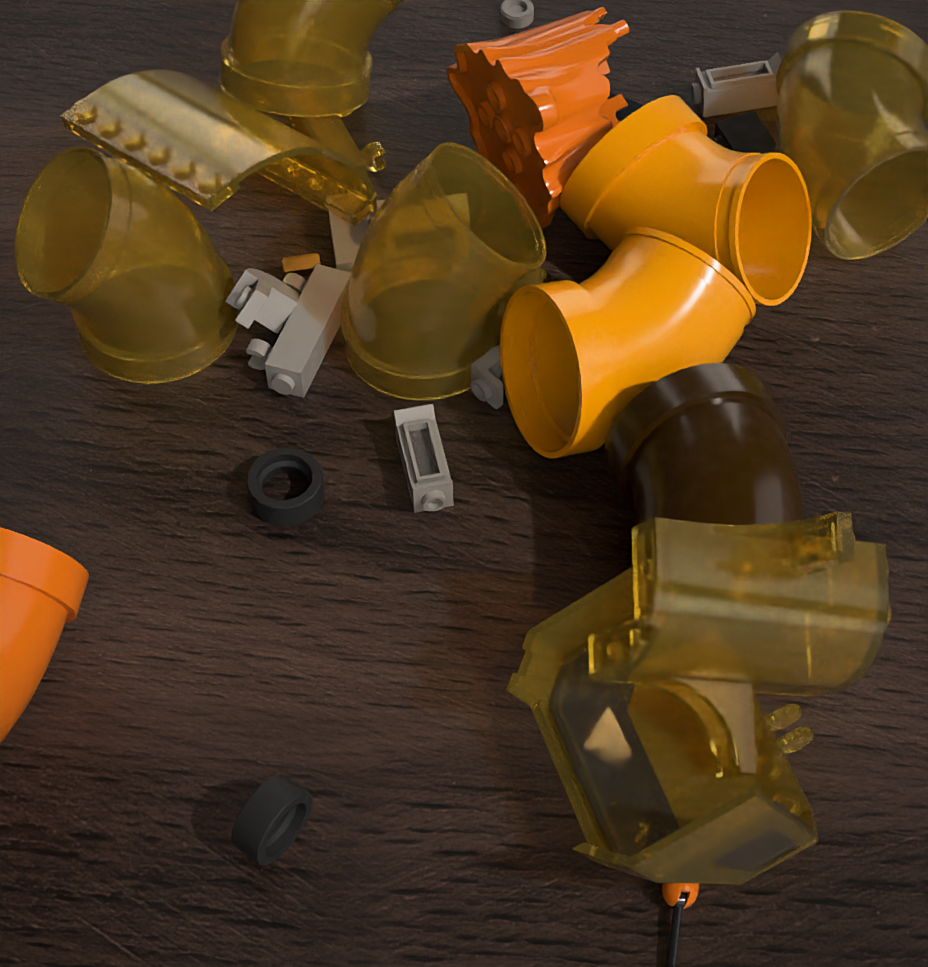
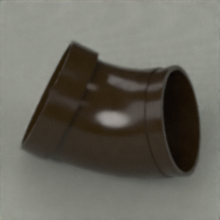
[604,363,804,643]

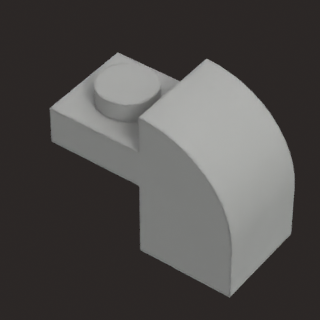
[225,268,300,334]

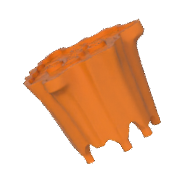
[446,7,629,232]

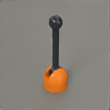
[662,871,700,967]

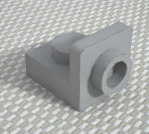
[471,344,504,410]

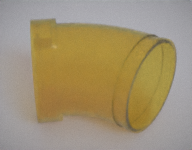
[219,0,404,117]
[776,11,928,260]
[340,142,546,401]
[14,146,238,384]

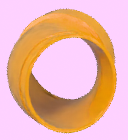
[560,95,812,306]
[500,227,756,458]

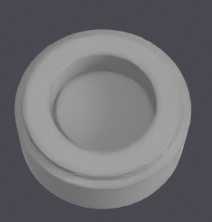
[500,0,534,29]

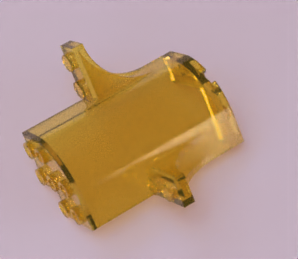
[588,511,892,779]

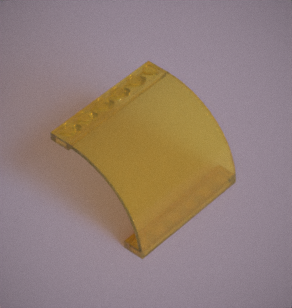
[60,70,379,226]

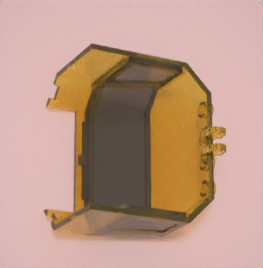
[506,561,819,886]

